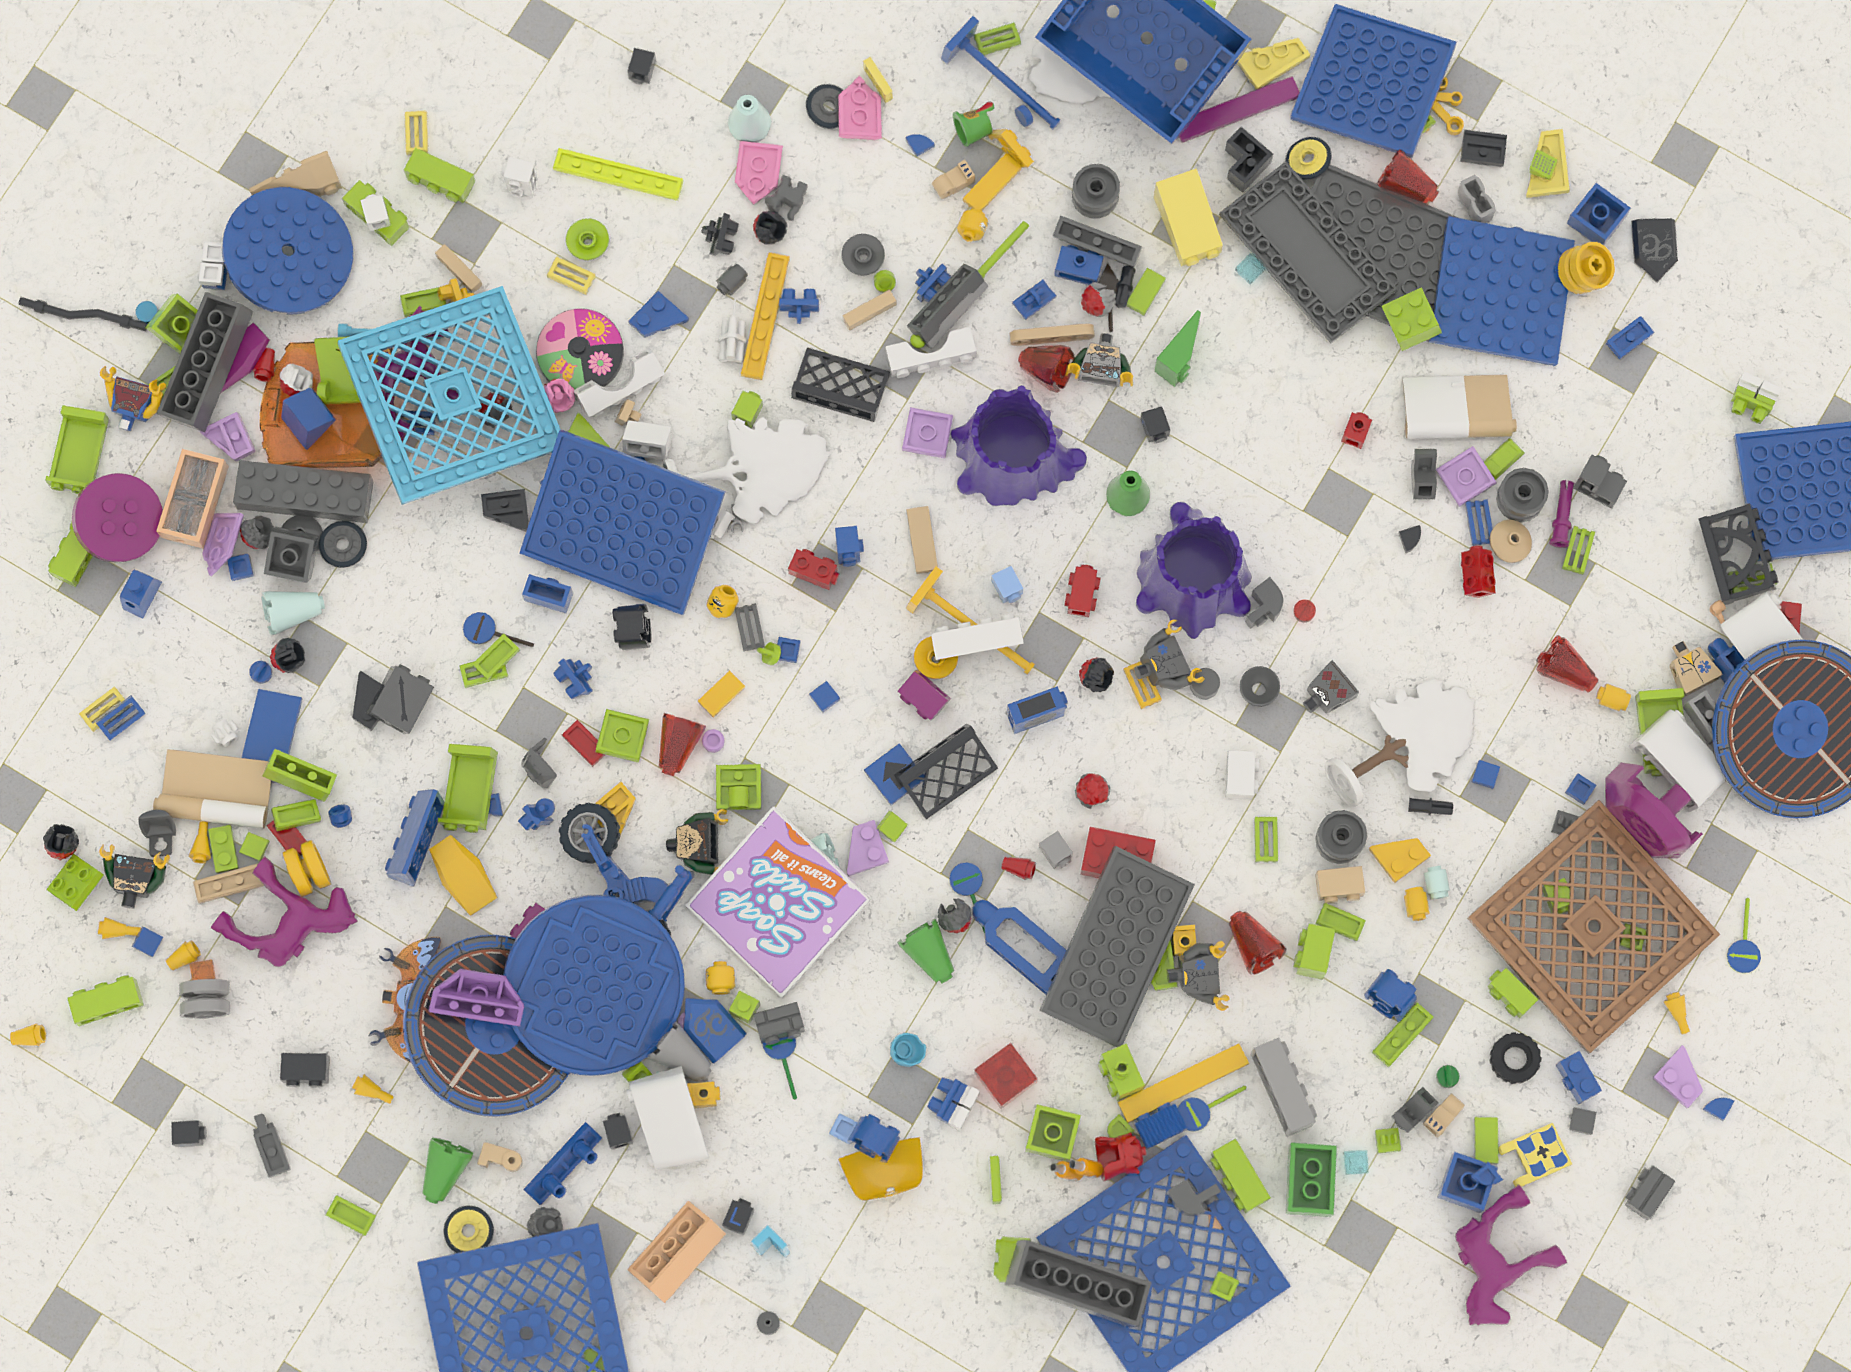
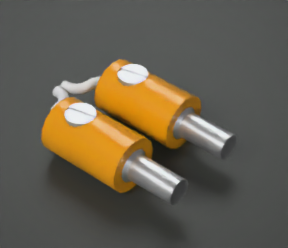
[1050,1158,1103,1181]

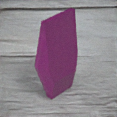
[221,322,270,393]

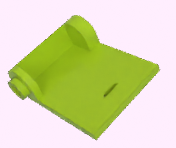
[314,337,369,404]

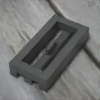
[735,603,765,652]

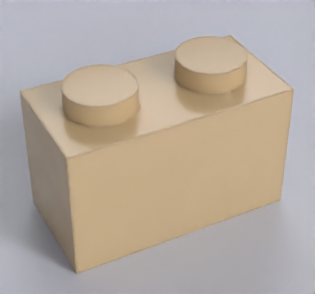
[1315,866,1365,904]

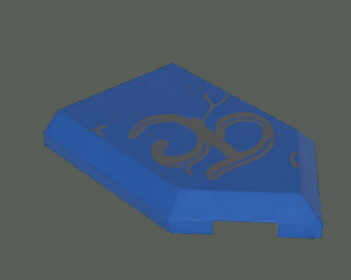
[683,998,747,1064]

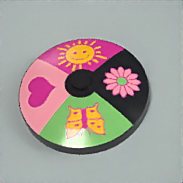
[536,309,624,390]

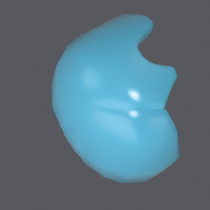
[890,1033,926,1067]

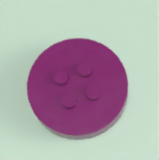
[72,473,163,563]

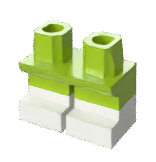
[1731,372,1782,424]

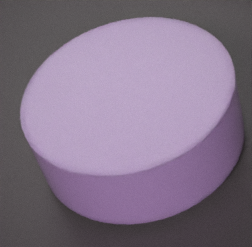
[702,729,725,753]

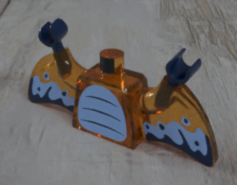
[368,937,442,1063]

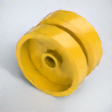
[1558,242,1615,294]
[282,840,332,897]

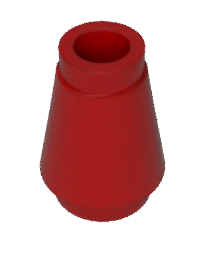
[253,348,275,382]
[1001,857,1036,880]

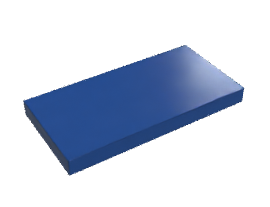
[242,689,303,784]

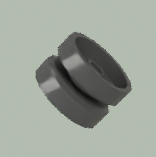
[1072,164,1120,218]
[1496,468,1549,522]
[1315,810,1367,864]

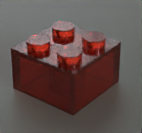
[974,1043,1038,1109]

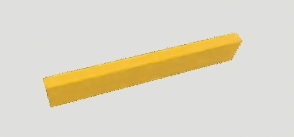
[741,252,790,380]
[1117,1043,1249,1123]

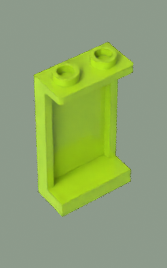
[45,405,109,494]
[1635,688,1684,777]
[437,744,498,833]

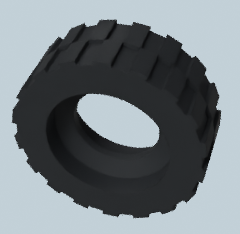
[1489,1032,1542,1084]

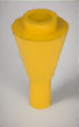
[188,821,211,863]
[98,917,141,939]
[1663,991,1690,1034]
[352,1074,394,1104]

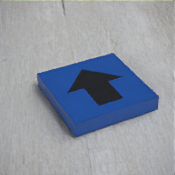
[864,743,924,805]

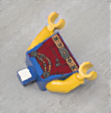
[100,366,166,431]

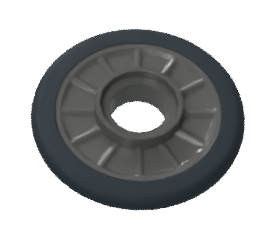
[806,84,843,129]
[319,521,367,568]

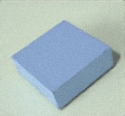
[829,1114,857,1144]

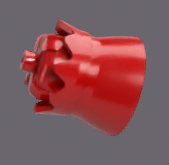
[1095,1132,1146,1182]

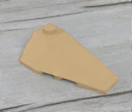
[249,151,342,196]

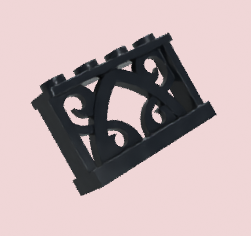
[1698,503,1779,605]

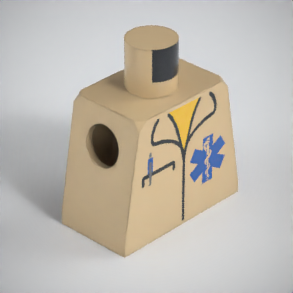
[1669,641,1723,698]

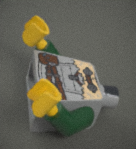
[1066,333,1133,387]

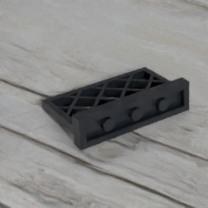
[791,347,890,422]
[894,724,998,820]

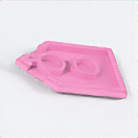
[838,76,882,140]
[735,141,783,205]

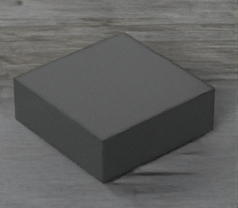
[1569,1107,1597,1135]

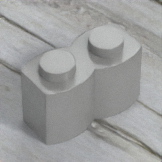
[1458,175,1495,223]

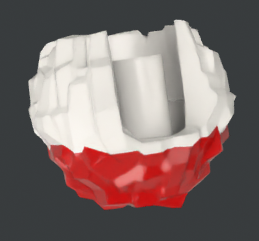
[280,363,313,396]

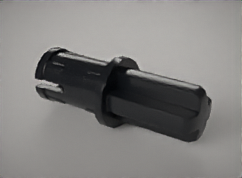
[1114,266,1136,308]
[1408,798,1453,816]

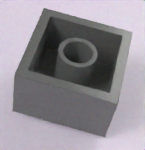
[264,527,319,583]

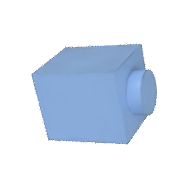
[991,566,1023,603]

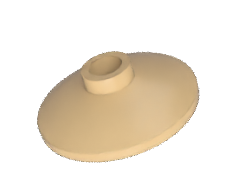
[1490,520,1532,563]

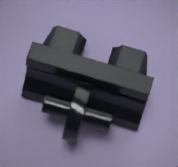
[701,213,739,256]

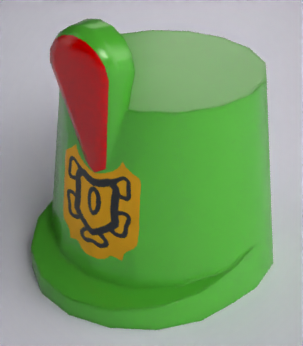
[953,102,995,147]

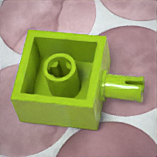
[1098,1043,1145,1101]

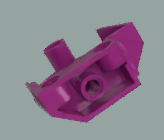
[1605,762,1703,859]

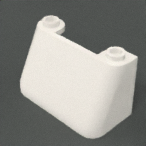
[1720,590,1803,659]
[1629,710,1726,812]
[626,1066,709,1170]

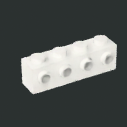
[931,614,1024,660]

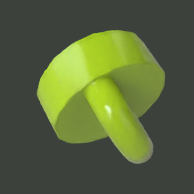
[874,270,896,293]
[757,642,781,665]

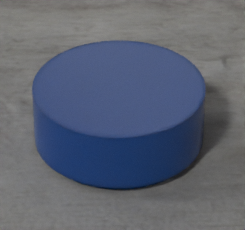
[1015,105,1033,127]

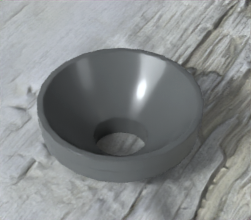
[1240,666,1280,707]

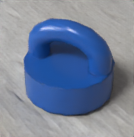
[249,661,272,684]
[328,804,352,828]

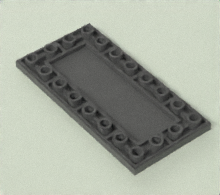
[1219,161,1398,343]

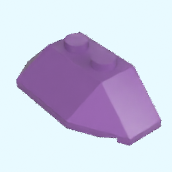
[429,969,524,1026]

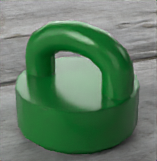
[1436,1065,1459,1088]

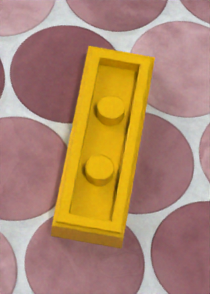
[963,153,1022,211]

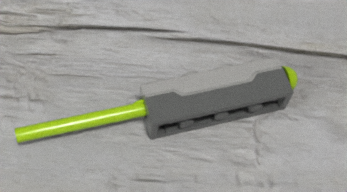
[907,221,1029,349]

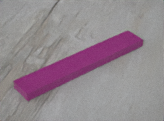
[1179,76,1300,143]

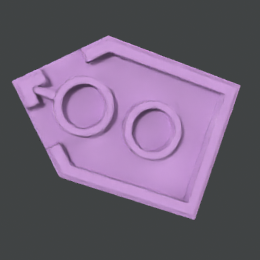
[202,513,244,576]

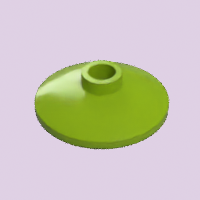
[566,218,609,260]

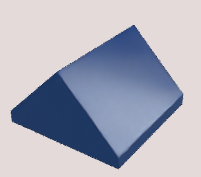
[281,388,336,450]

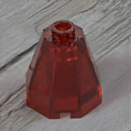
[1018,345,1074,393]

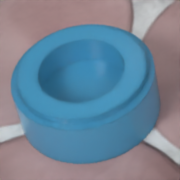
[136,301,158,323]

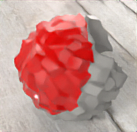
[1081,282,1116,317]

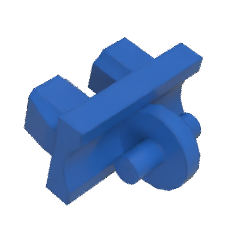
[915,264,951,302]
[1012,279,1057,320]
[779,288,819,324]
[553,658,593,699]
[518,798,555,831]

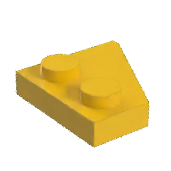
[988,129,1034,167]
[592,782,636,840]
[1369,838,1431,883]

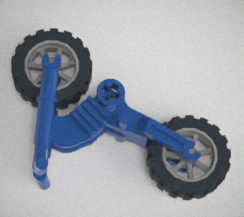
[559,803,695,936]

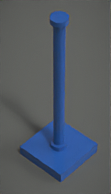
[941,16,1061,130]

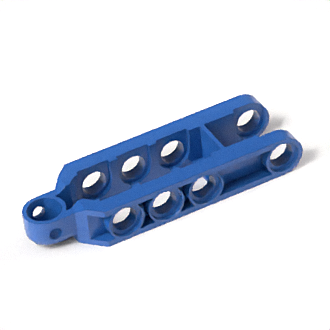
[972,900,1066,995]

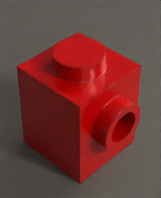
[1341,412,1372,449]

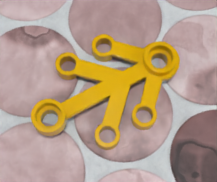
[1424,77,1464,135]

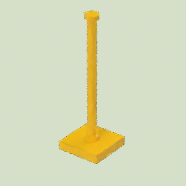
[906,566,1035,675]

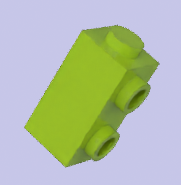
[1487,968,1539,1018]

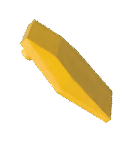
[429,835,497,916]

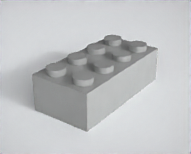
[1250,1037,1317,1137]

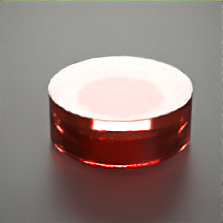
[1293,599,1316,623]

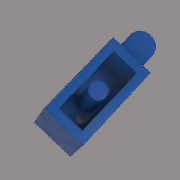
[1708,638,1745,683]

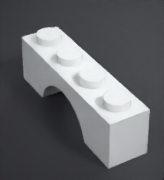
[885,327,976,378]
[574,348,665,417]

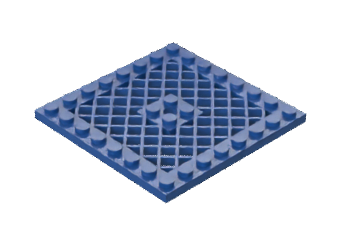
[1036,1135,1291,1372]
[417,1223,629,1372]

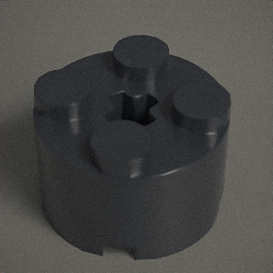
[612,604,652,650]

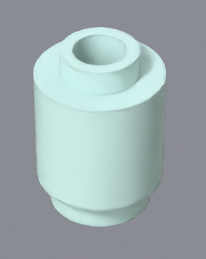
[1424,866,1450,900]

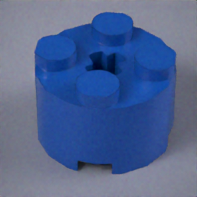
[1364,969,1417,1022]
[848,1114,900,1163]

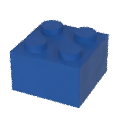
[1567,183,1631,245]
[1437,1152,1498,1213]

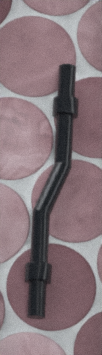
[18,297,148,332]

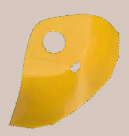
[838,1137,923,1201]

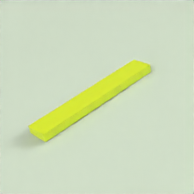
[553,148,683,201]

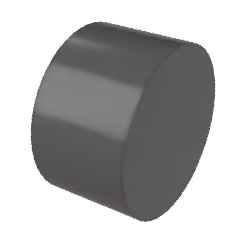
[1190,668,1220,700]

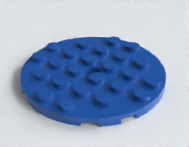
[222,187,353,315]

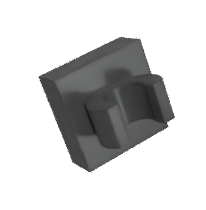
[1551,810,1579,835]

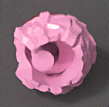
[544,379,575,413]

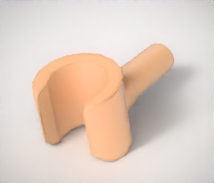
[1710,600,1726,624]

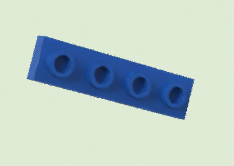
[523,1122,602,1206]

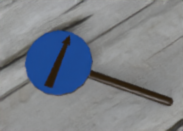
[463,612,534,647]

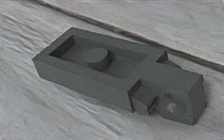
[253,1113,291,1178]

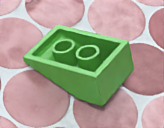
[1154,310,1201,387]

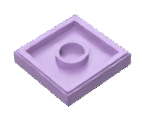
[902,407,953,458]
[1436,446,1497,507]

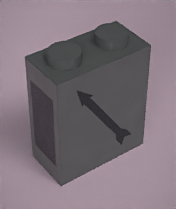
[366,664,434,734]

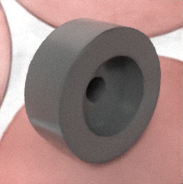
[757,1311,780,1335]

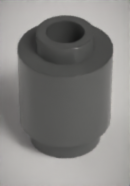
[716,263,748,296]

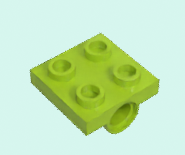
[716,764,761,810]
[46,854,104,911]

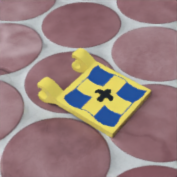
[1498,1123,1572,1187]

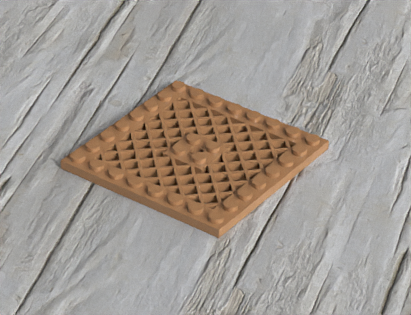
[1467,800,1721,1054]

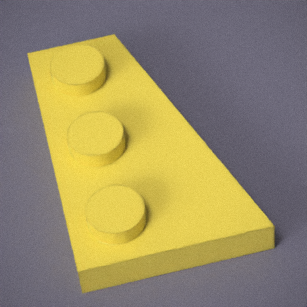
[1237,38,1311,90]
[1526,129,1570,198]

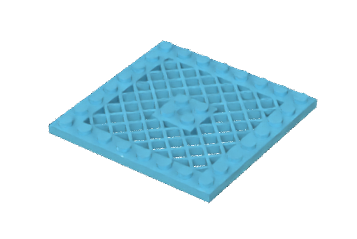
[337,286,561,505]

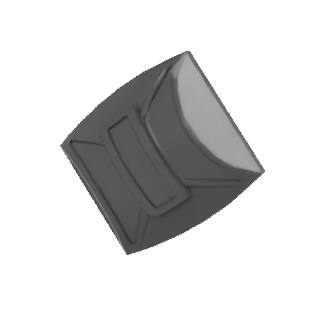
[521,738,557,788]
[138,810,176,857]

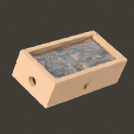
[157,449,229,549]

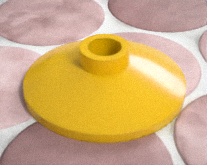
[914,636,958,679]

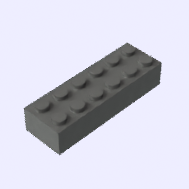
[157,292,253,433]
[233,460,374,523]
[1005,1240,1152,1327]

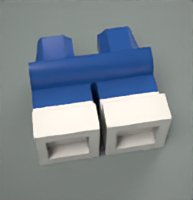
[199,242,227,290]
[927,1077,980,1131]

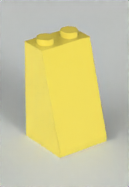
[1154,168,1223,266]

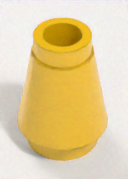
[166,940,201,971]
[10,1024,46,1046]

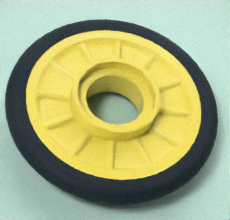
[1285,137,1332,180]
[443,1206,494,1253]

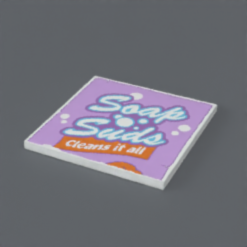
[685,806,871,998]

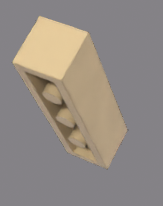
[435,244,482,293]
[843,290,897,331]

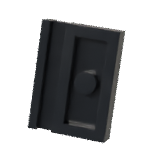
[1460,129,1507,167]

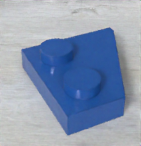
[628,291,689,338]

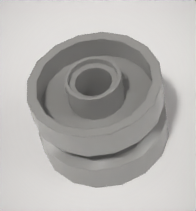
[179,979,230,1019]

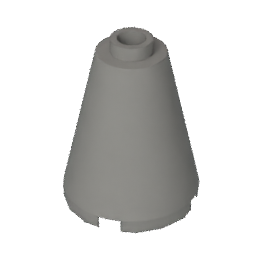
[648,1022,712,1082]

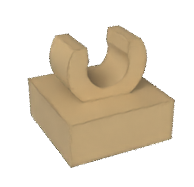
[615,399,642,426]

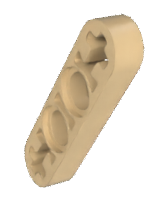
[1009,324,1095,346]

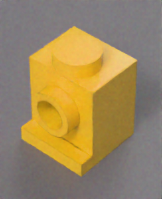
[1172,925,1196,957]
[687,1082,721,1108]

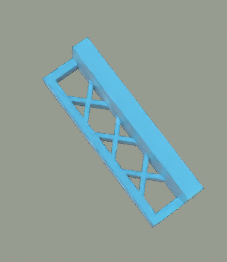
[751,1225,790,1257]

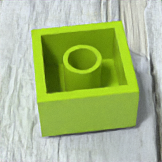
[1382,287,1442,351]
[1293,923,1335,980]
[1025,1104,1081,1162]

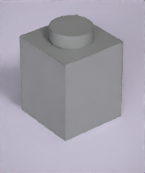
[1039,831,1073,869]

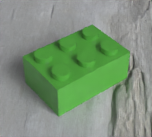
[1285,1143,1337,1217]

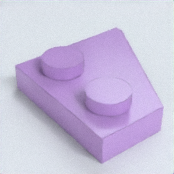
[200,412,256,462]
[847,820,889,877]
[1653,1045,1703,1108]

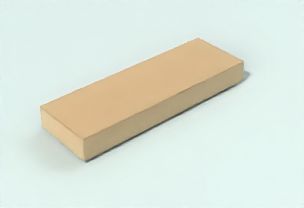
[906,506,938,574]
[193,863,264,904]

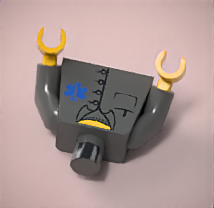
[1134,620,1204,690]
[1167,941,1230,1011]

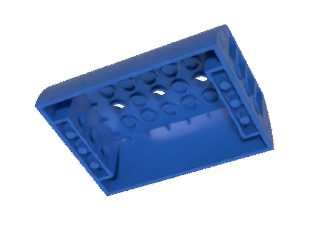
[1035,0,1252,144]

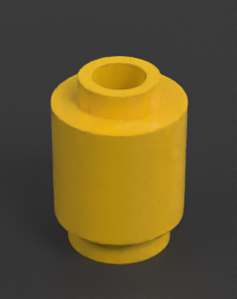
[1596,683,1631,711]
[1404,887,1430,921]

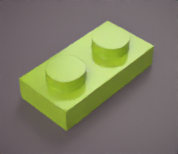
[208,825,239,874]

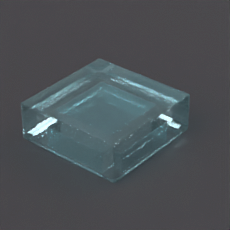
[1235,253,1265,284]
[1344,1150,1369,1175]

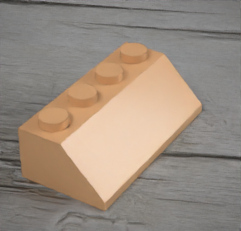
[627,1201,726,1303]

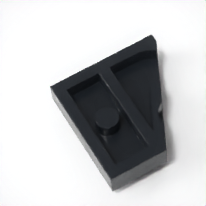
[481,489,529,532]
[352,670,381,731]

